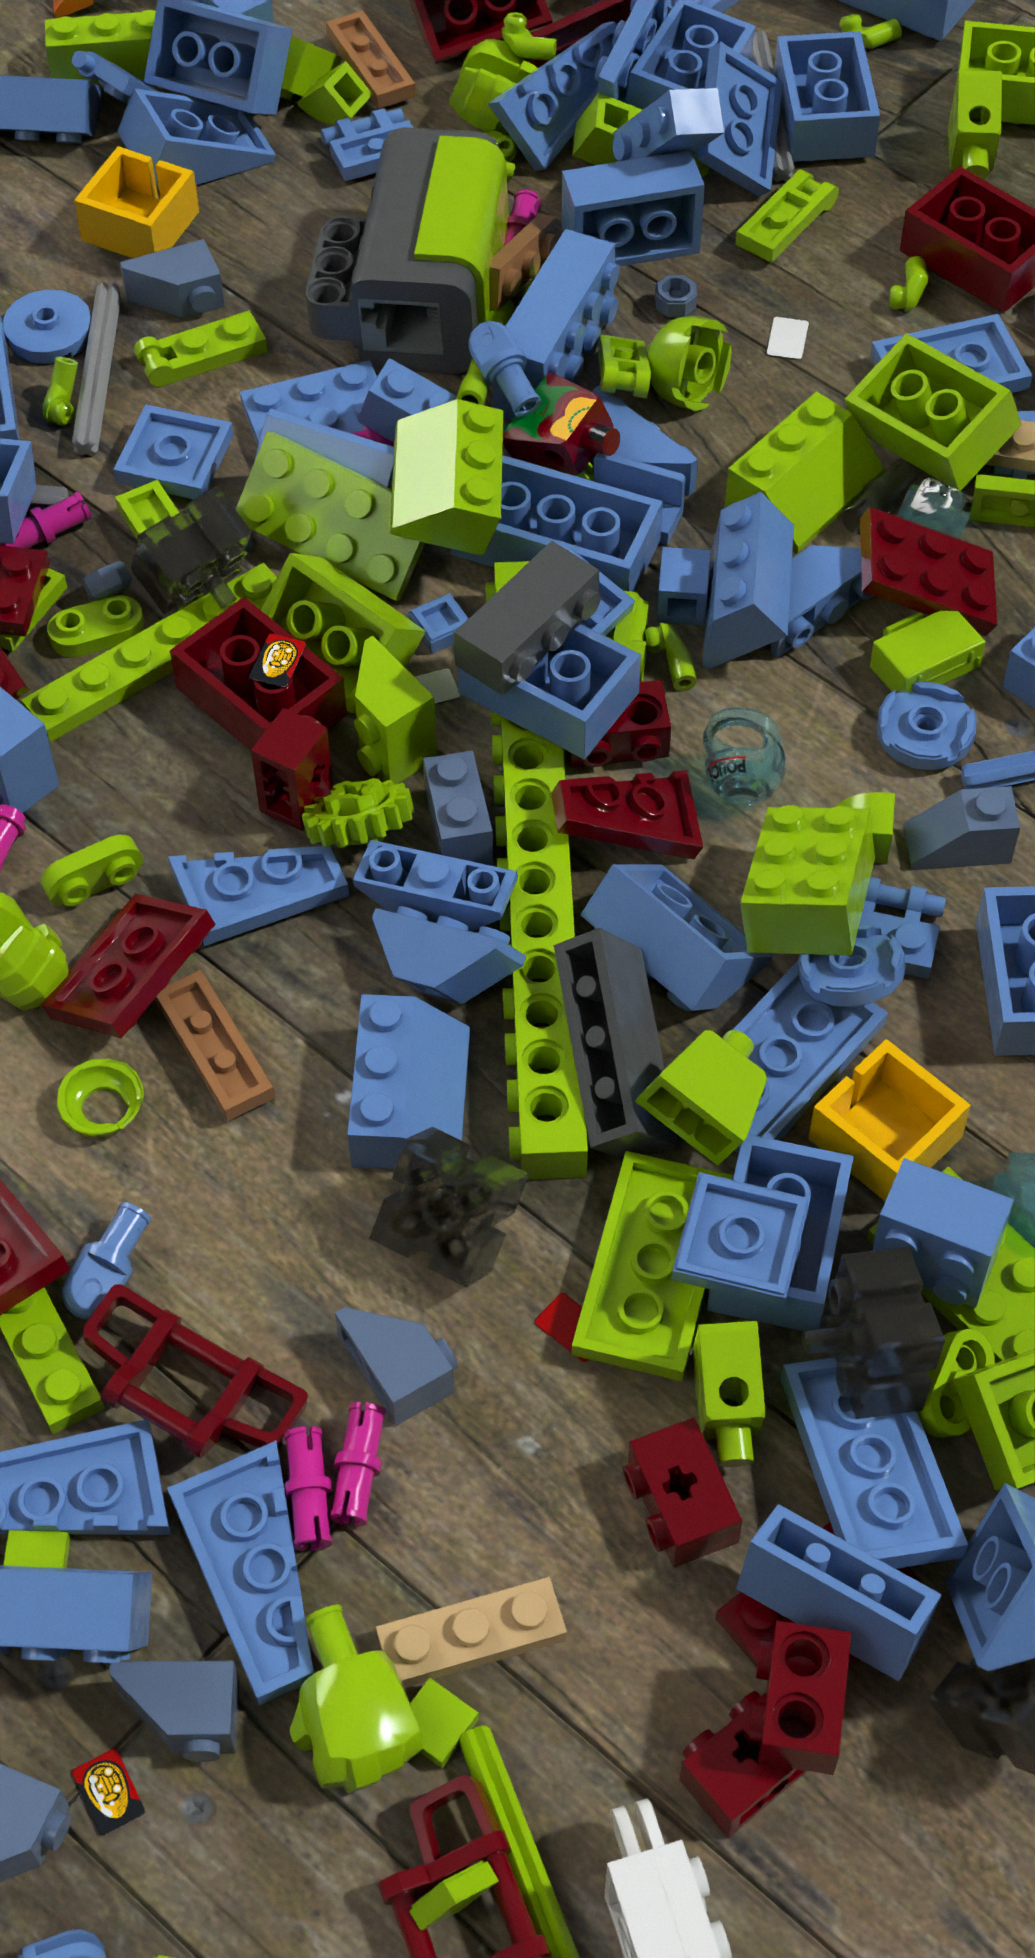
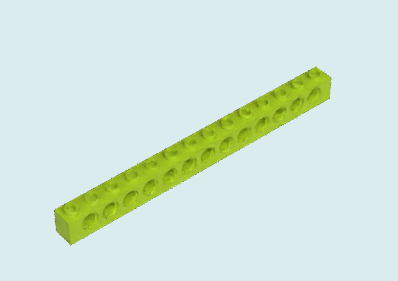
[485,561,588,1180]

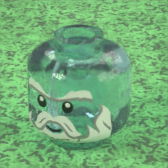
[897,478,971,539]

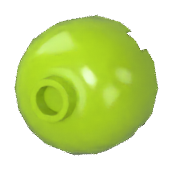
[647,316,732,411]

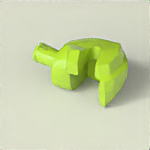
[449,39,538,135]
[0,892,69,1011]
[289,1604,423,1793]

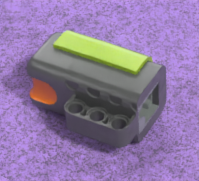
[306,128,509,374]

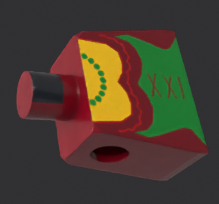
[503,372,620,476]

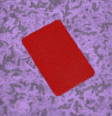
[535,1293,589,1362]

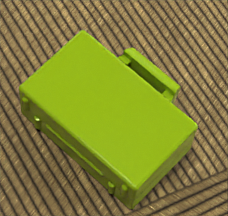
[870,611,985,693]

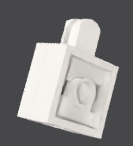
[604,1798,732,1958]

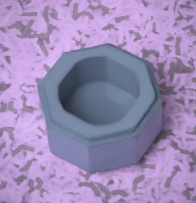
[655,275,697,317]
[82,561,132,601]

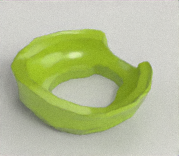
[57,1059,144,1138]

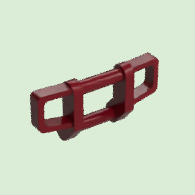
[83,1284,308,1458]
[377,1775,552,1958]

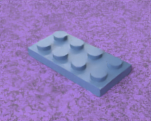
[733,962,888,1153]
[780,1349,968,1569]

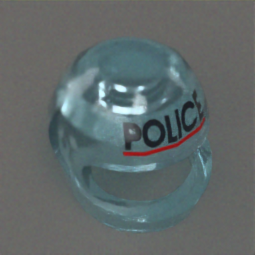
[703,708,787,806]

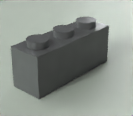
[454,541,601,696]

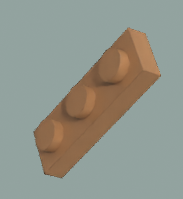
[326,10,416,109]
[490,213,559,311]
[155,969,275,1122]

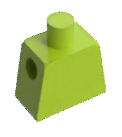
[948,70,1002,180]
[635,1030,767,1166]
[691,1321,765,1467]

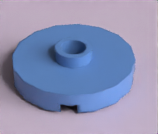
[2,289,91,364]
[877,682,977,770]
[797,924,906,1007]

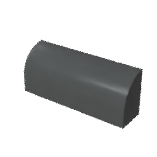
[554,928,680,1156]

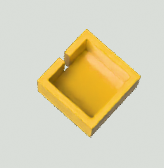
[74,146,199,258]
[808,1039,971,1201]

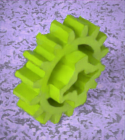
[301,778,415,848]

